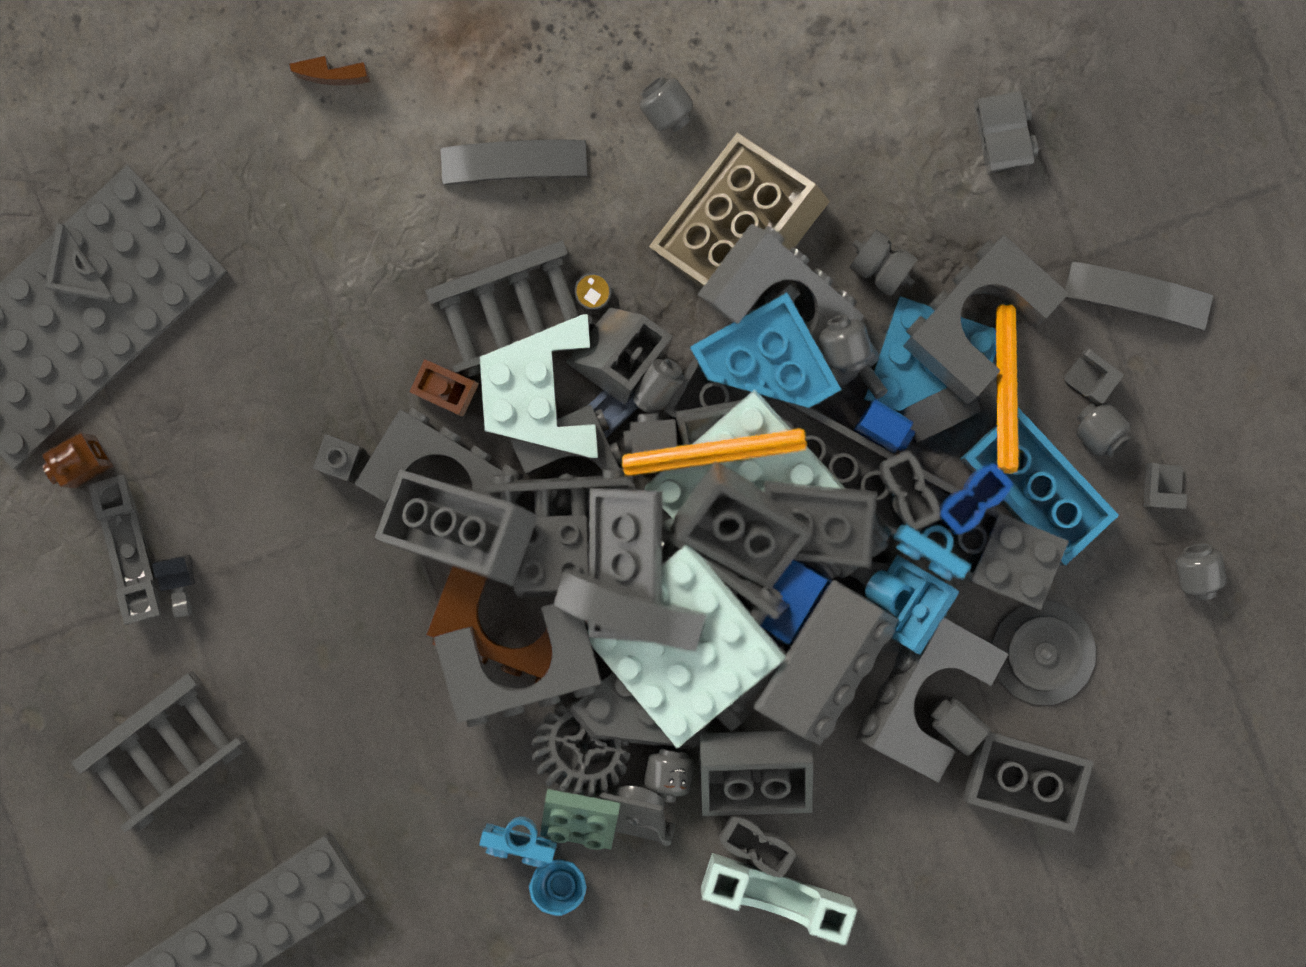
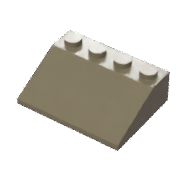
[649,133,830,288]

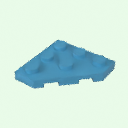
[689,293,841,408]
[864,296,996,412]

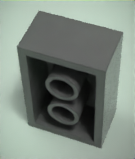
[700,730,813,816]
[963,731,1094,833]

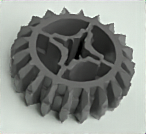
[532,701,631,797]

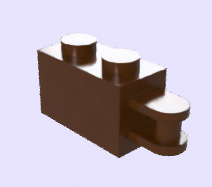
[42,433,113,488]

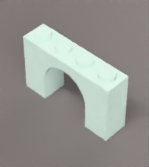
[701,853,857,945]

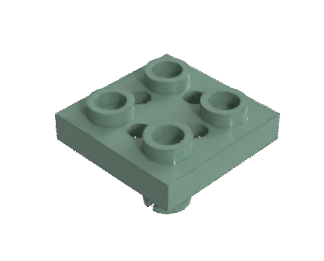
[540,789,620,850]

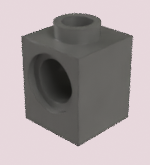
[313,434,364,482]

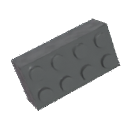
[374,469,538,586]

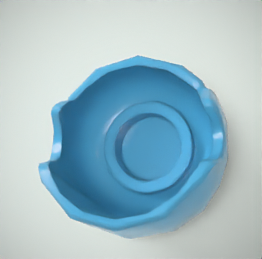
[529,859,587,916]

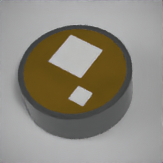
[575,273,611,310]

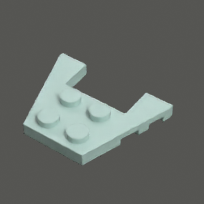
[480,314,598,458]

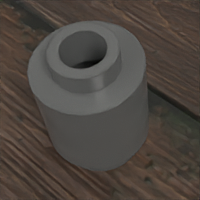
[633,359,684,414]

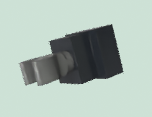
[152,554,195,618]

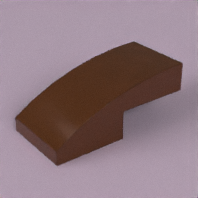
[289,56,371,85]

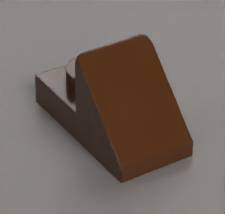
[409,359,479,417]

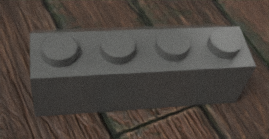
[754,580,899,746]

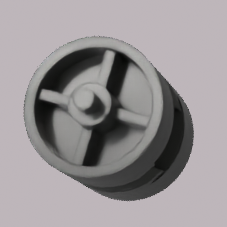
[849,229,918,297]

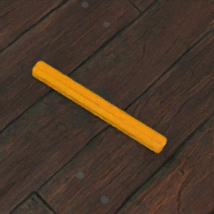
[996,304,1019,474]
[622,429,807,476]

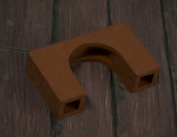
[426,566,588,683]

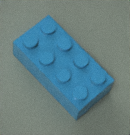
[960,407,1119,566]

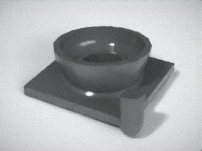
[600,786,676,846]

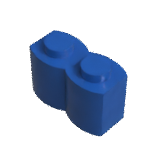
[854,399,915,453]
[939,464,1013,534]

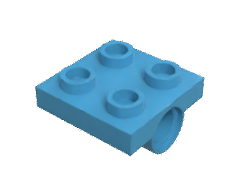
[892,525,970,581]
[865,555,959,655]
[479,817,557,867]

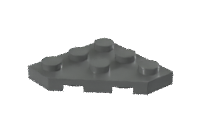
[569,672,721,750]

